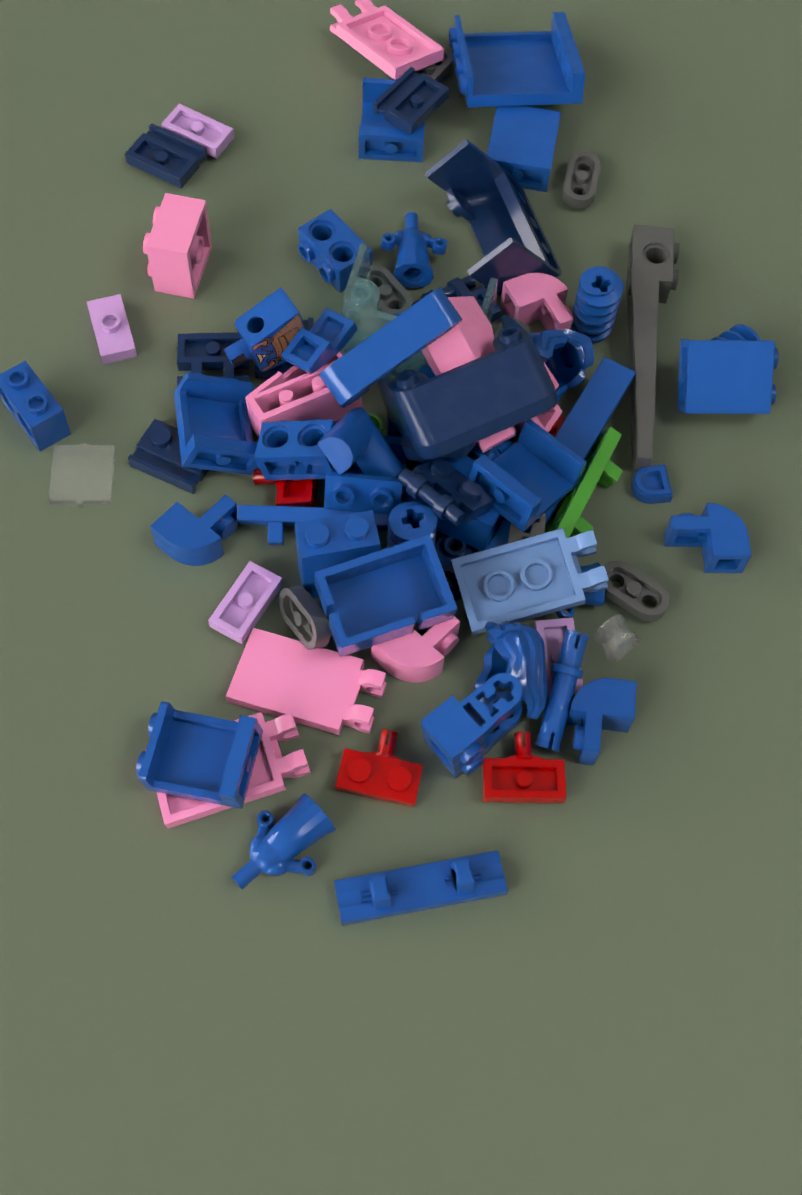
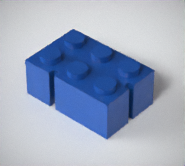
[314,534,458,657]

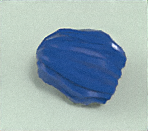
[530,328,595,401]
[474,621,548,719]

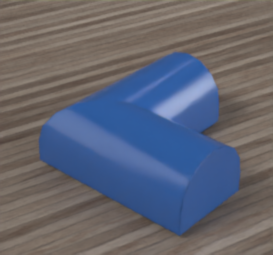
[318,407,404,477]

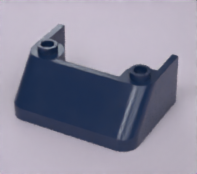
[425,139,562,295]
[378,314,558,459]

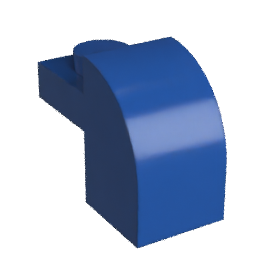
[150,495,238,566]
[664,503,751,573]
[566,678,637,766]

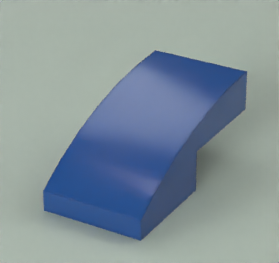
[281,308,358,374]

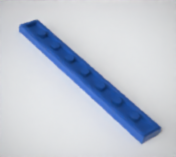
[486,356,636,550]

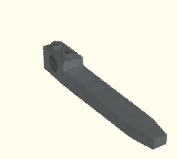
[626,224,680,469]

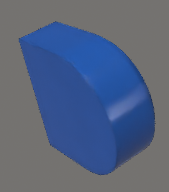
[631,465,673,504]

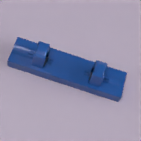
[237,505,389,546]
[334,850,508,926]

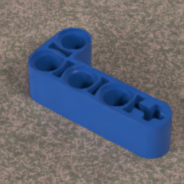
[319,288,463,408]

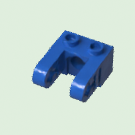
[420,673,522,779]

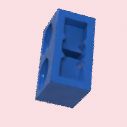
[298,209,372,293]
[0,360,71,452]
[254,419,336,481]

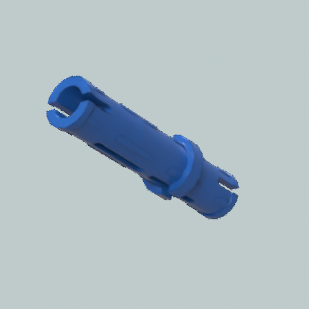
[535,629,590,752]

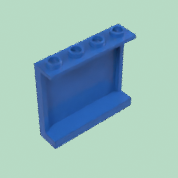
[449,12,586,107]

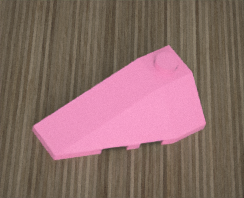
[421,296,515,453]

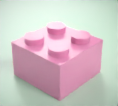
[143,193,212,299]

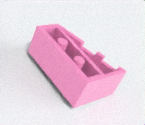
[245,351,363,438]

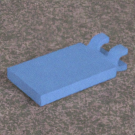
[451,528,609,635]

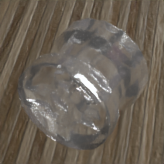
[591,614,641,663]

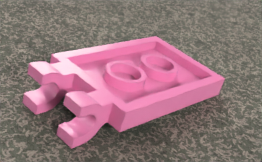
[330,0,444,80]
[226,628,386,735]
[145,712,311,829]

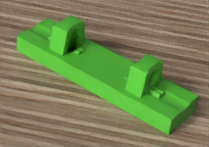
[545,426,623,538]

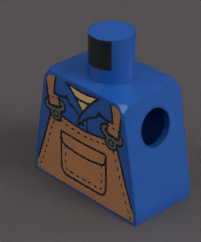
[223,287,305,372]

